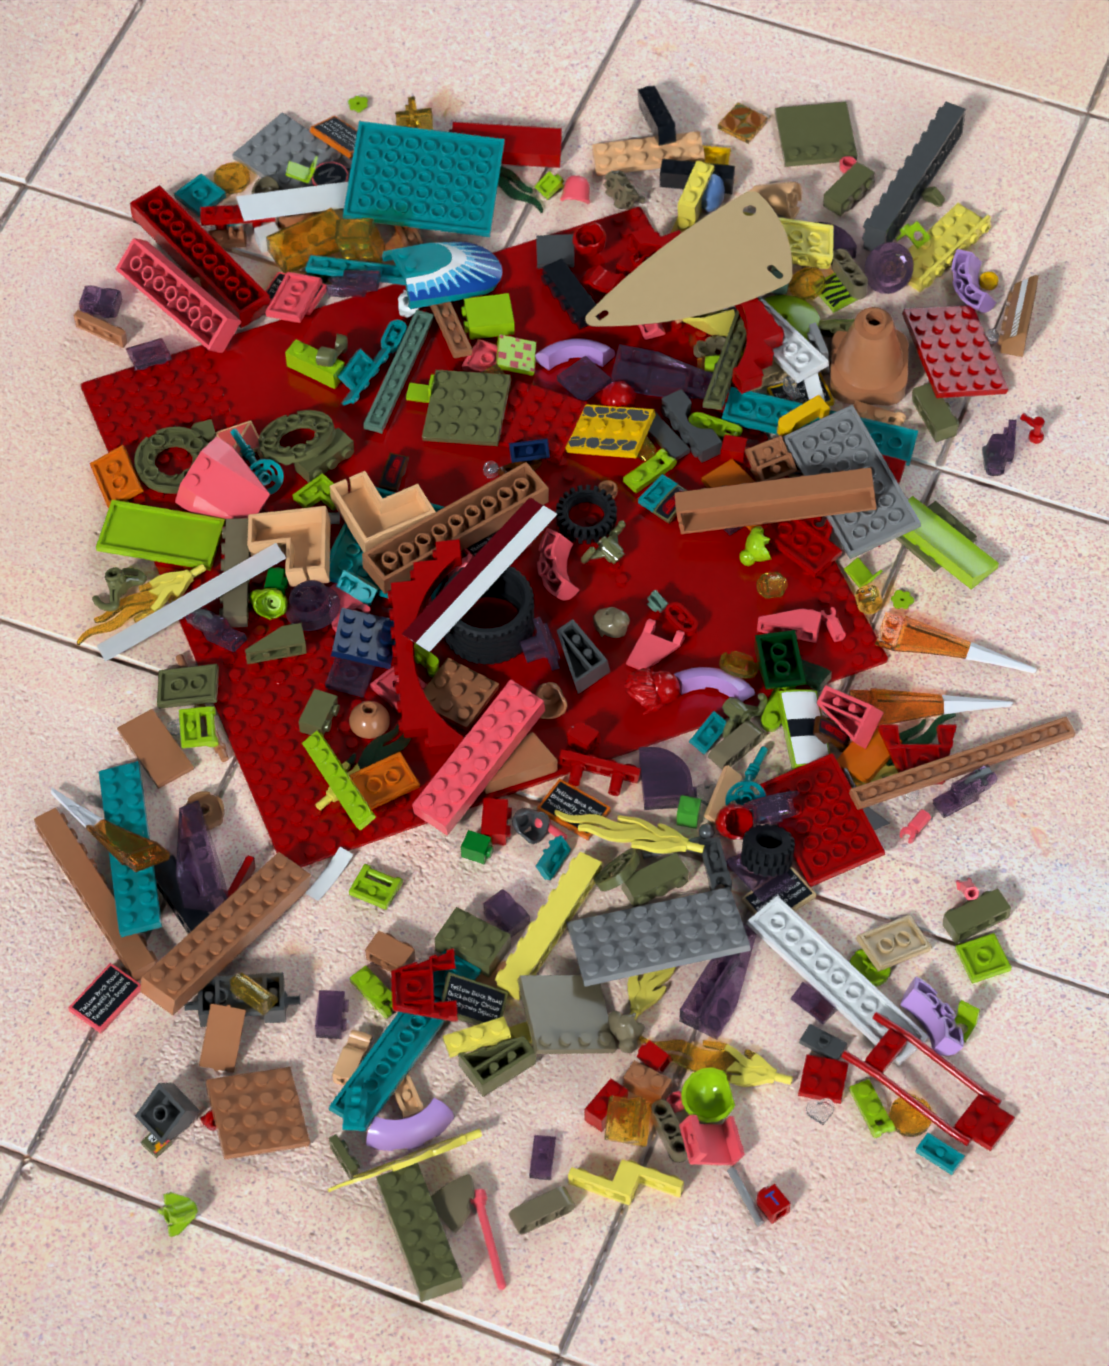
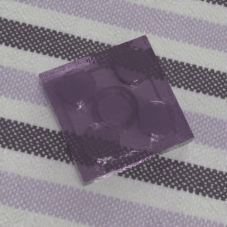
[126,338,172,370]
[557,356,611,401]
[325,657,376,698]

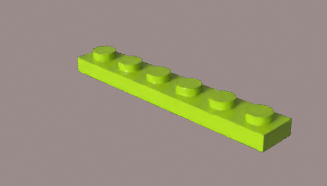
[302,730,376,830]

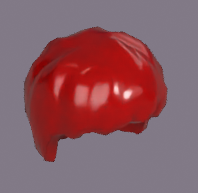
[572,222,607,256]
[600,381,636,408]
[715,803,754,840]

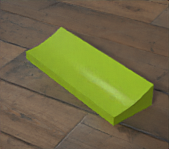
[902,496,999,590]

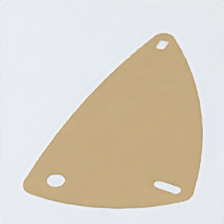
[585,191,792,326]

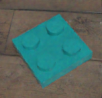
[174,173,226,217]

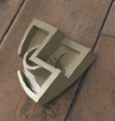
[431,1174,475,1234]

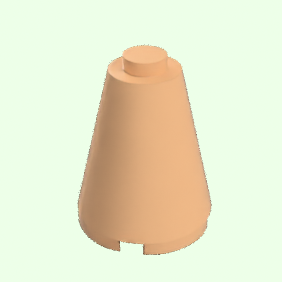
[750,181,802,219]

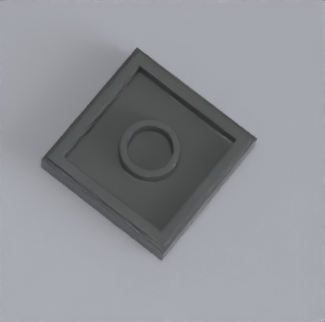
[536,234,575,268]

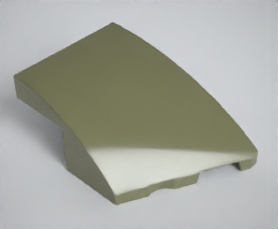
[819,319,855,338]

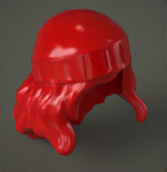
[624,668,680,715]

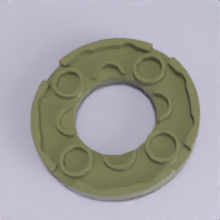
[258,410,335,465]
[134,427,209,494]

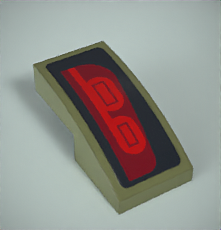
[653,484,688,524]

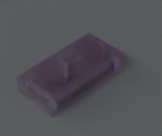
[529,1135,556,1180]

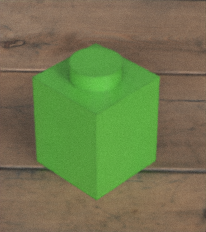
[676,795,701,829]

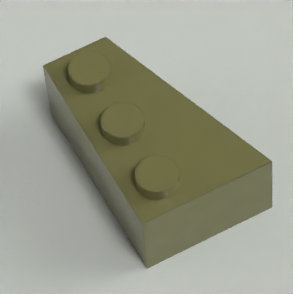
[458,1036,536,1097]

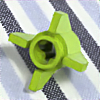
[157,1192,198,1237]

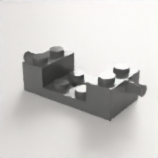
[185,972,300,1027]

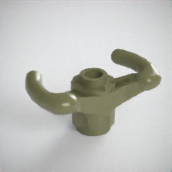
[581,521,626,564]
[92,567,147,612]
[722,693,768,738]

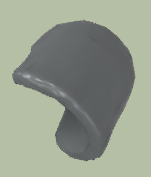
[512,808,550,844]

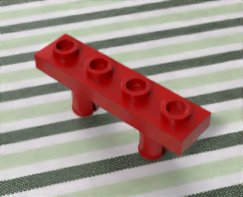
[200,205,275,231]
[558,749,641,796]

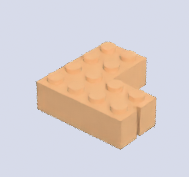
[330,471,436,552]
[247,506,331,587]

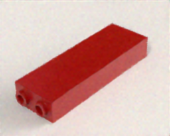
[449,122,562,168]

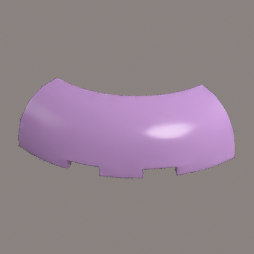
[952,249,996,313]
[535,339,615,370]
[674,667,755,702]
[900,976,964,1056]
[366,1098,454,1151]

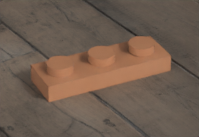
[74,310,127,348]

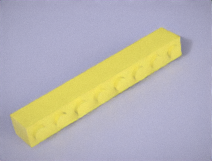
[495,852,602,1001]

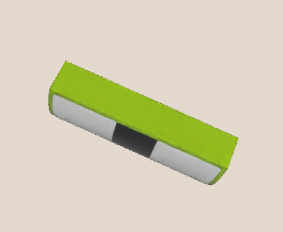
[777,690,830,770]

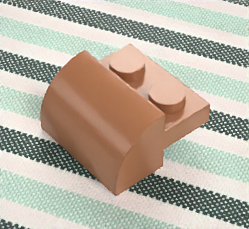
[745,436,798,482]

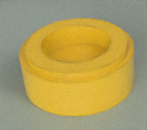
[979,272,998,290]

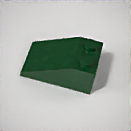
[754,630,806,690]

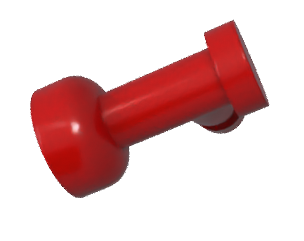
[1020,413,1045,444]

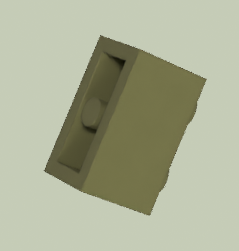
[299,689,340,737]

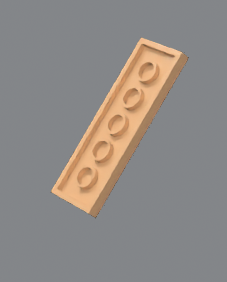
[592,131,705,176]

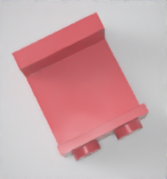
[679,1115,745,1165]

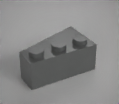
[557,619,611,694]

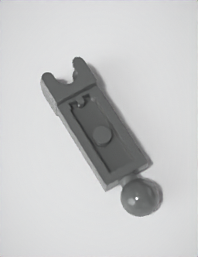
[698,824,732,891]

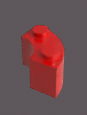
[580,265,627,300]

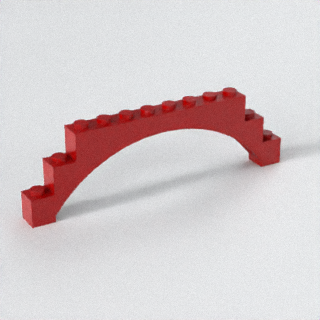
[631,225,784,394]
[388,539,465,755]

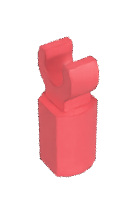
[821,607,846,642]
[899,809,931,844]
[956,878,979,900]

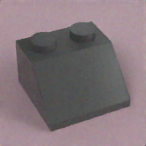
[135,1083,200,1144]

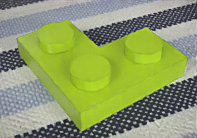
[293,473,336,511]

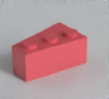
[816,685,884,749]

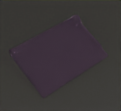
[726,853,796,902]

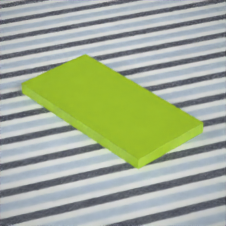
[96,500,226,571]

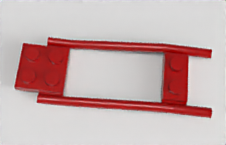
[841,1012,1015,1152]

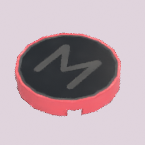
[312,162,348,186]

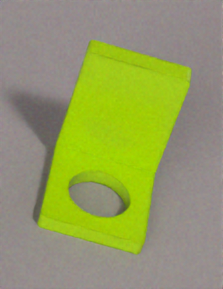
[285,156,318,184]
[895,221,931,249]
[406,374,435,403]
[844,557,883,590]
[954,1000,980,1042]

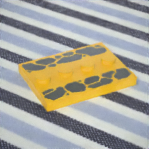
[565,404,656,458]

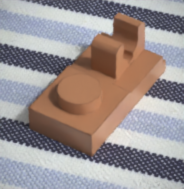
[209,227,247,249]

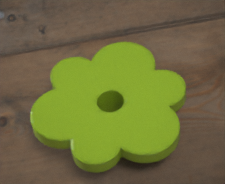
[348,96,368,112]
[891,590,914,609]

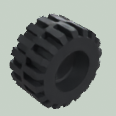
[741,824,795,877]

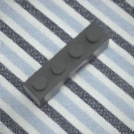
[660,389,722,463]

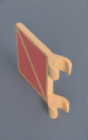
[215,421,266,459]

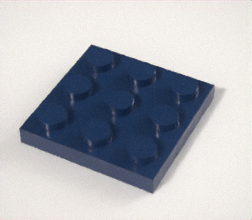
[331,608,396,669]

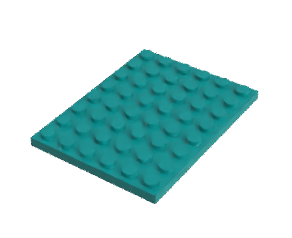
[343,121,505,237]

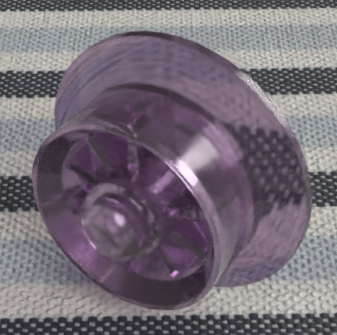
[864,242,914,294]
[286,580,340,631]
[743,791,800,824]

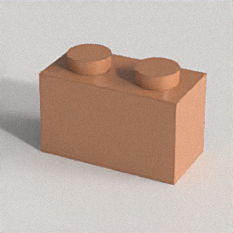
[365,930,415,972]
[623,1060,672,1104]

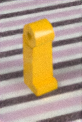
[777,394,830,437]

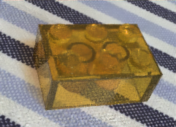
[334,218,386,264]

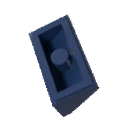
[509,439,550,463]

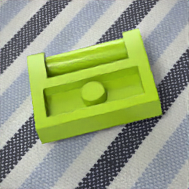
[179,706,218,748]
[349,864,403,910]

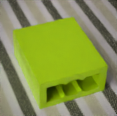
[461,293,515,340]

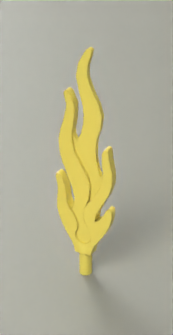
[554,810,705,854]
[627,967,676,1021]
[327,1129,482,1192]

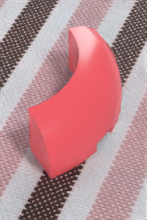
[537,528,579,601]

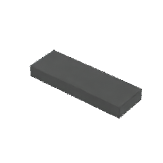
[648,412,690,460]

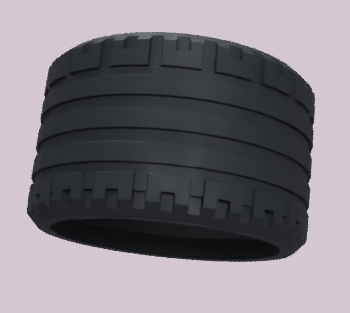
[443,566,534,665]

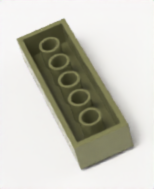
[376,1163,463,1303]

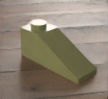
[245,623,307,664]

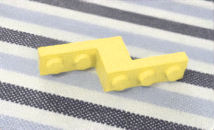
[671,161,714,233]
[443,1016,532,1058]
[568,1159,684,1206]

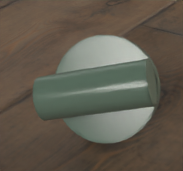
[647,590,669,612]

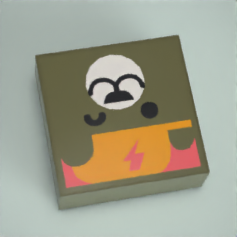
[141,1127,172,1158]

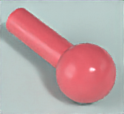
[535,818,567,840]

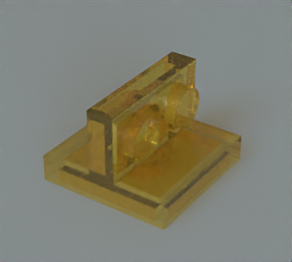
[395,96,433,130]
[604,1096,652,1147]

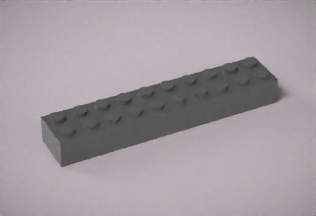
[862,101,966,256]

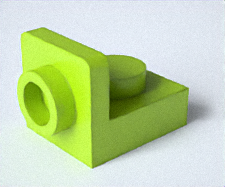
[534,171,564,200]

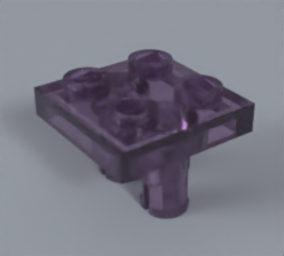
[520,617,561,671]

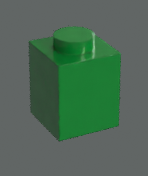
[461,830,494,864]

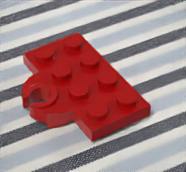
[761,516,842,578]

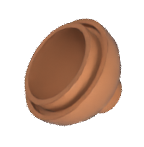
[349,701,390,739]

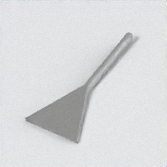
[843,768,890,830]

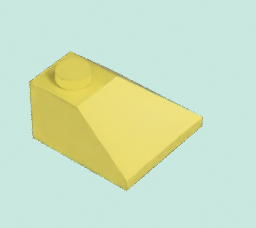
[682,309,735,338]

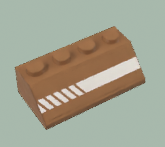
[998,275,1039,357]

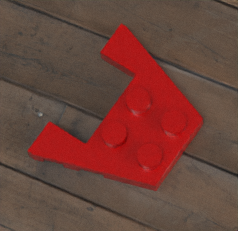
[878,724,957,785]
[391,949,458,1022]

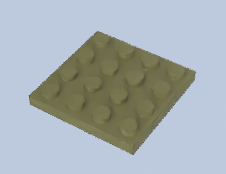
[422,370,511,446]

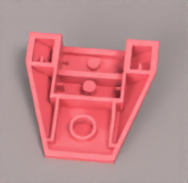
[175,436,271,522]

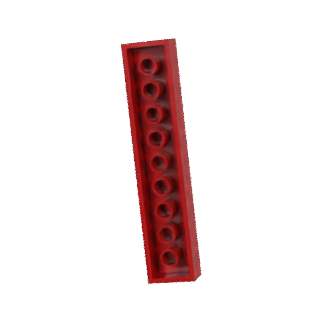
[130,185,270,328]

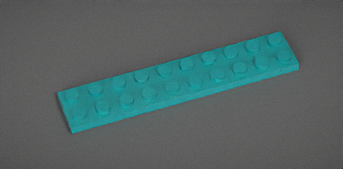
[722,387,918,466]
[99,761,162,938]
[329,949,481,1131]

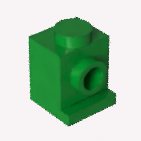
[264,567,288,597]

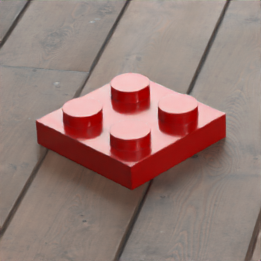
[798,1054,849,1104]

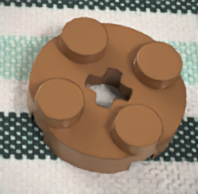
[183,791,225,832]

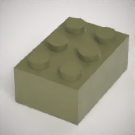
[434,907,511,978]

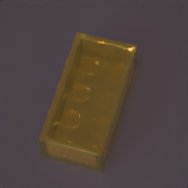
[266,207,350,273]

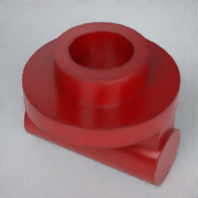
[199,1110,217,1131]

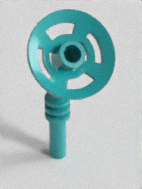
[230,428,284,494]
[725,746,768,816]

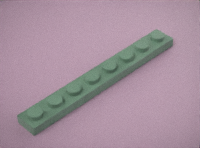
[364,310,434,434]

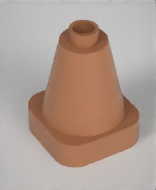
[830,307,908,406]

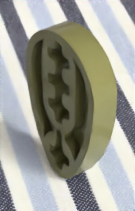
[594,848,640,891]

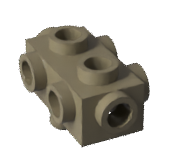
[604,170,645,209]

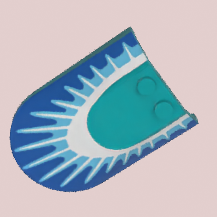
[382,241,502,309]

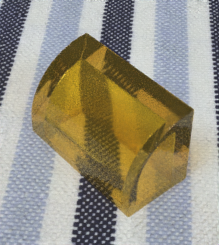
[229,972,278,1016]

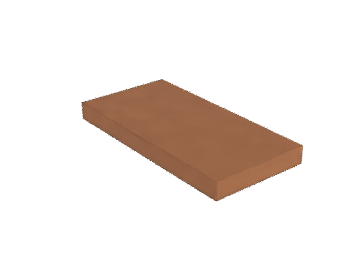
[117,709,194,789]

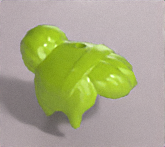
[739,526,772,566]
[248,588,288,620]

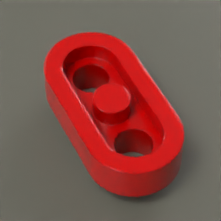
[665,602,698,636]

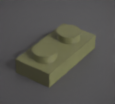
[329,1134,360,1179]

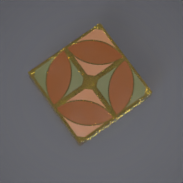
[718,102,768,144]

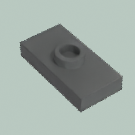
[799,1024,847,1060]

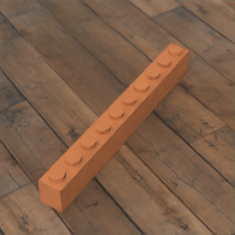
[34,807,158,982]

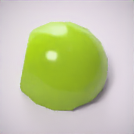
[681,1067,735,1123]

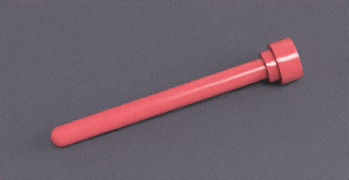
[469,1189,506,1290]

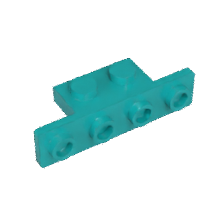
[338,346,391,406]

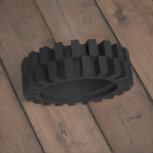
[556,485,617,545]

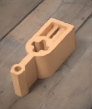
[332,1030,373,1086]

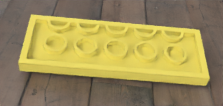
[888,203,991,293]
[743,212,833,269]

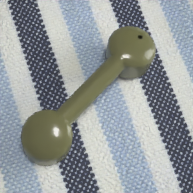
[316,334,348,367]

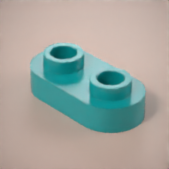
[381,320,407,353]

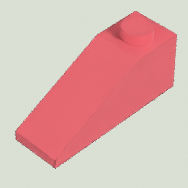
[757,609,822,643]

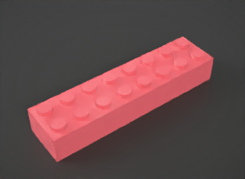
[116,238,241,353]
[412,680,545,836]

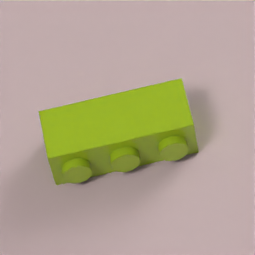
[285,340,344,389]

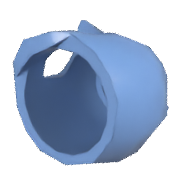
[701,174,725,212]

